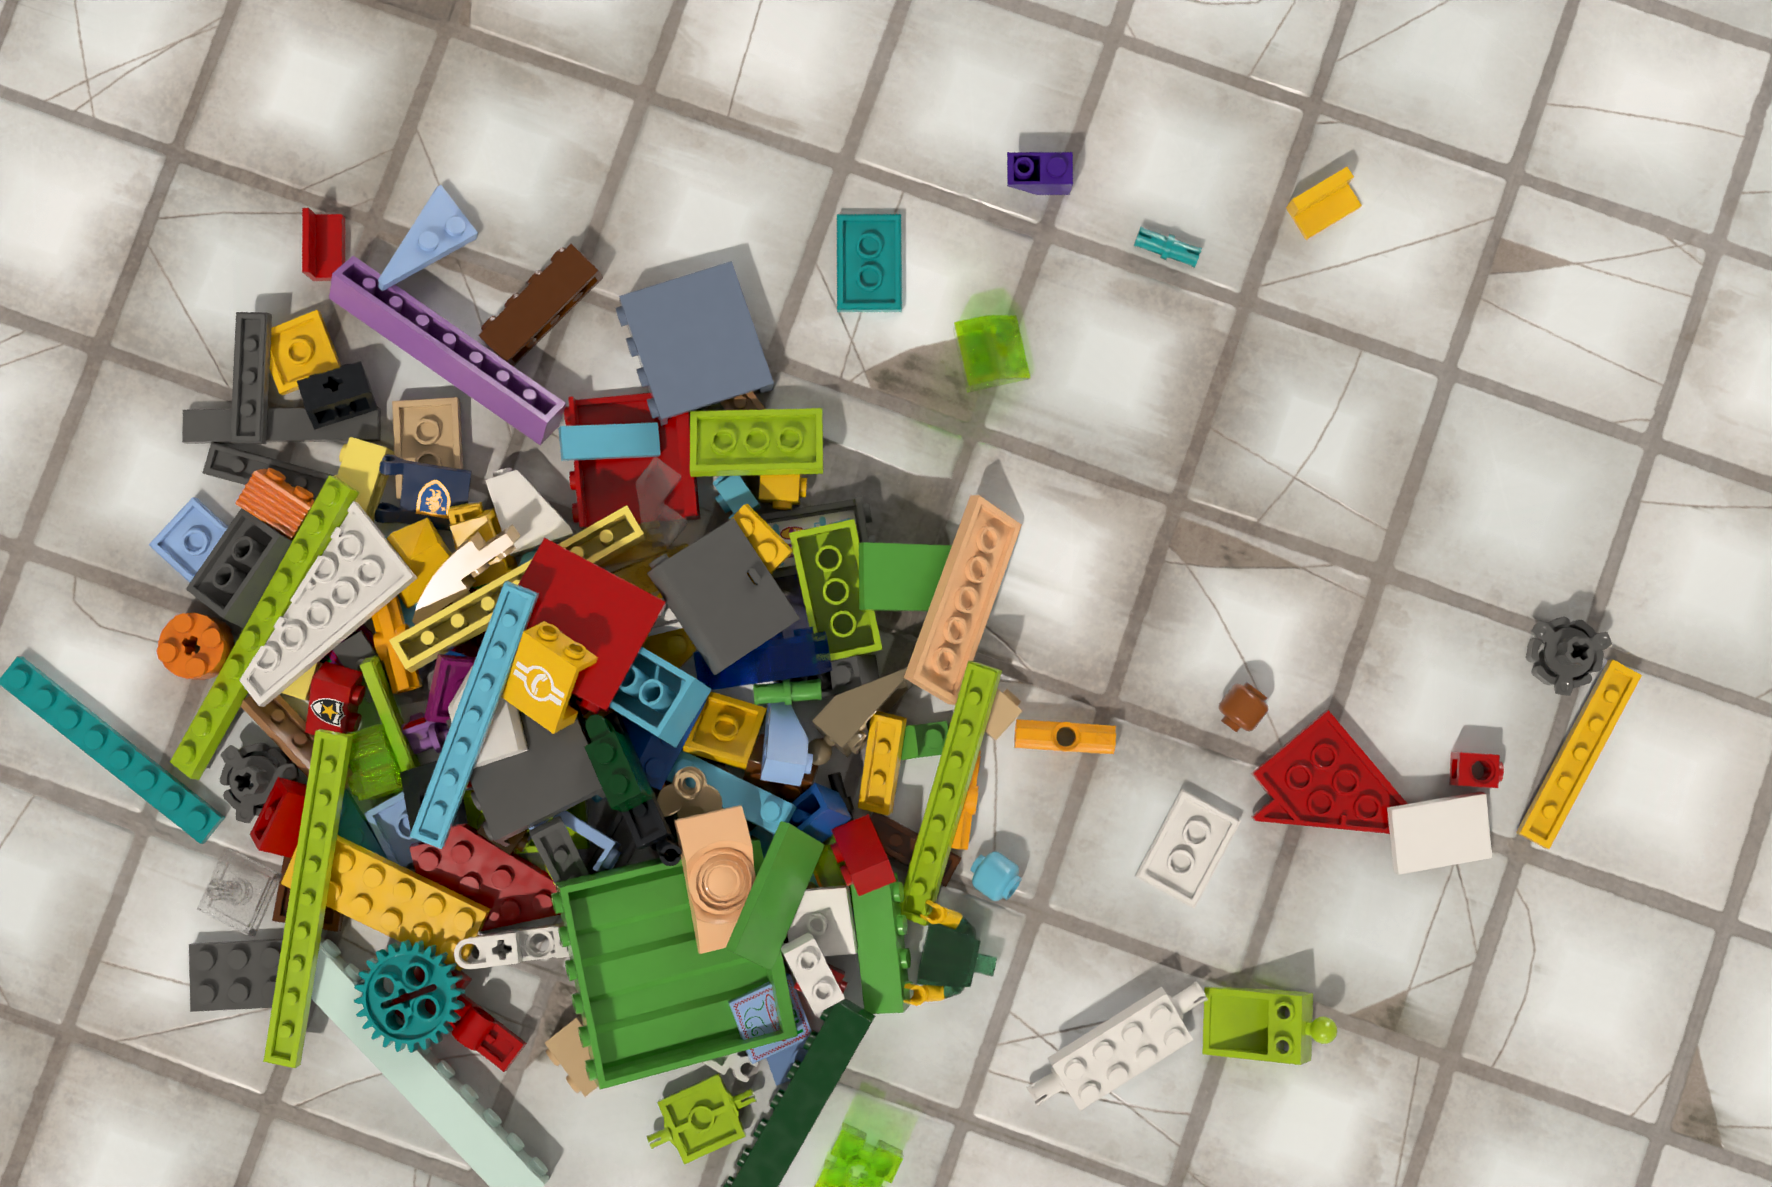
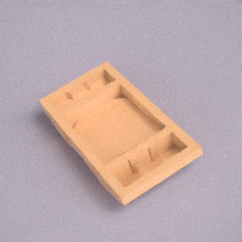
[674,805,756,954]

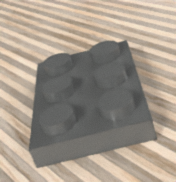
[189,939,283,1012]

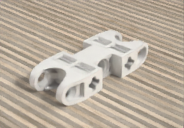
[454,922,570,969]

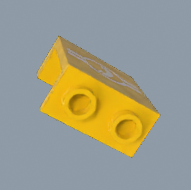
[501,621,598,734]

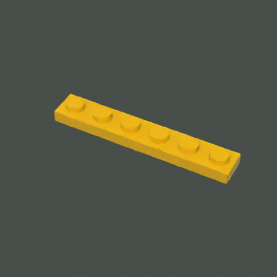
[1516,659,1642,849]

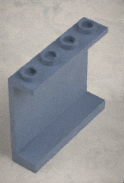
[615,261,774,426]

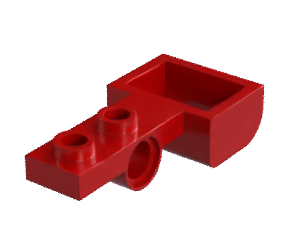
[389,964,527,1072]

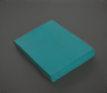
[837,214,902,312]

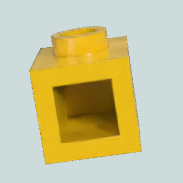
[759,474,807,510]

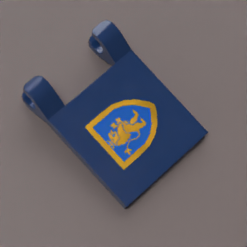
[374,454,472,531]

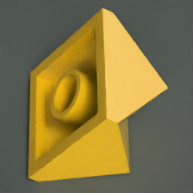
[386,518,452,609]

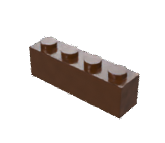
[478,244,603,367]

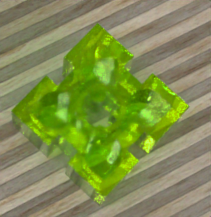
[348,724,403,801]
[813,1122,903,1187]

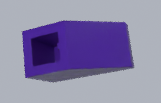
[1007,152,1073,195]

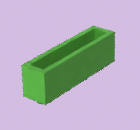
[851,872,913,1014]

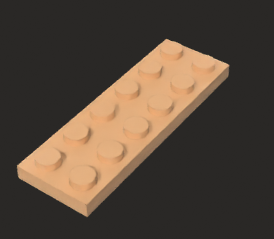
[904,495,1022,705]

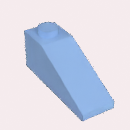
[760,682,813,786]

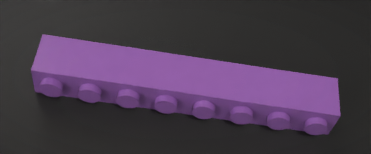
[329,256,566,445]

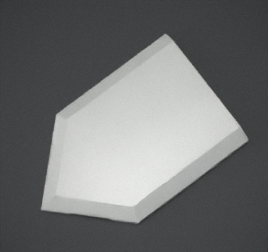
[448,666,528,768]

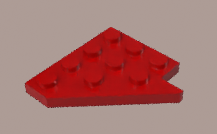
[1251,710,1407,834]
[409,824,561,931]

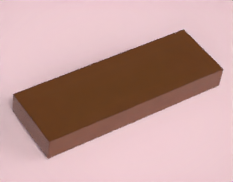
[870,812,962,887]

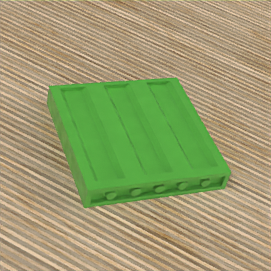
[551,835,798,1090]

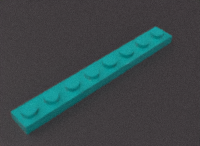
[0,656,225,844]

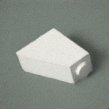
[485,468,576,558]

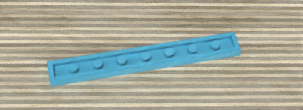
[409,581,539,849]

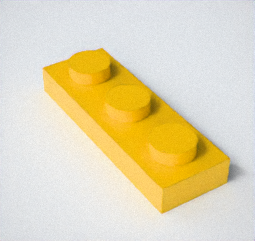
[858,711,907,816]

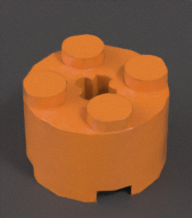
[156,613,234,680]

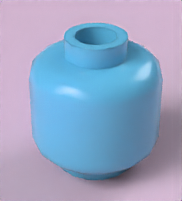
[970,851,1022,901]

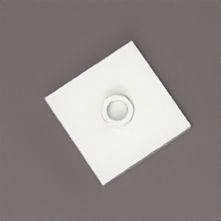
[787,885,858,956]

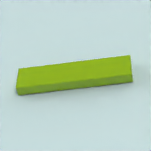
[360,655,421,772]

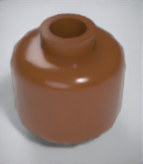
[1219,682,1269,732]

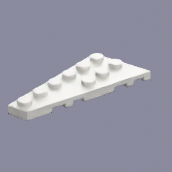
[239,501,417,707]

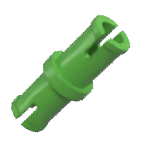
[753,679,822,705]

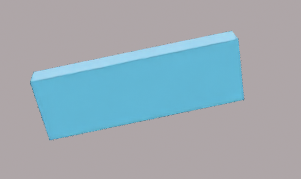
[558,423,661,461]

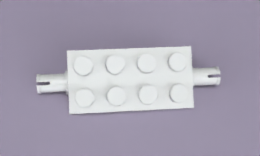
[1026,981,1208,1111]

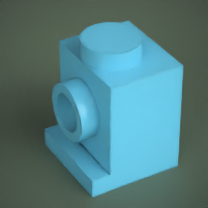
[713,476,761,519]

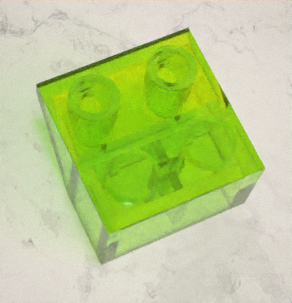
[953,315,1031,393]

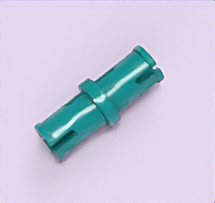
[1134,226,1202,268]

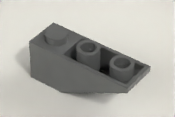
[772,654,879,702]

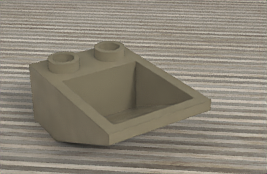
[808,669,913,765]

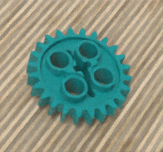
[354,940,465,1053]

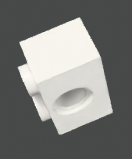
[781,932,845,1015]

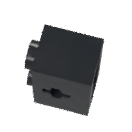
[297,361,378,430]

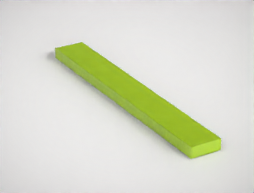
[900,661,1002,926]

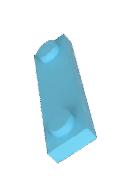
[666,750,797,834]

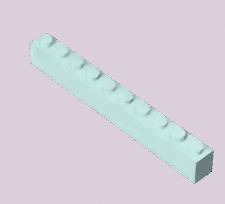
[311,938,550,1187]

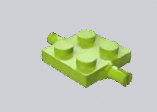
[647,1073,757,1165]

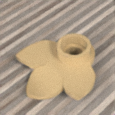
[657,766,723,819]

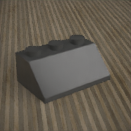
[186,508,293,628]

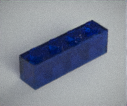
[693,626,833,690]

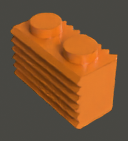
[235,468,315,540]

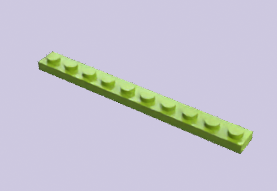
[170,475,359,780]
[263,729,353,1068]

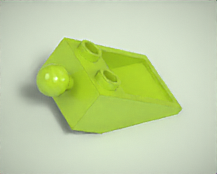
[1202,987,1337,1065]

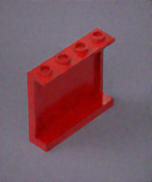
[564,393,701,530]
[518,538,666,715]

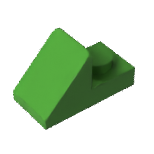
[901,721,948,760]

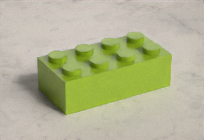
[789,519,883,664]

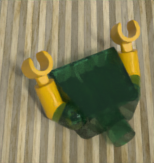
[903,900,997,1006]

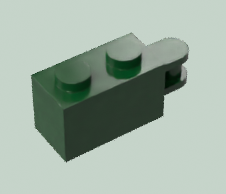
[584,714,654,813]

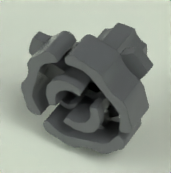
[1526,617,1612,696]
[220,743,299,823]

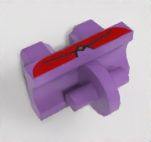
[401,712,449,754]

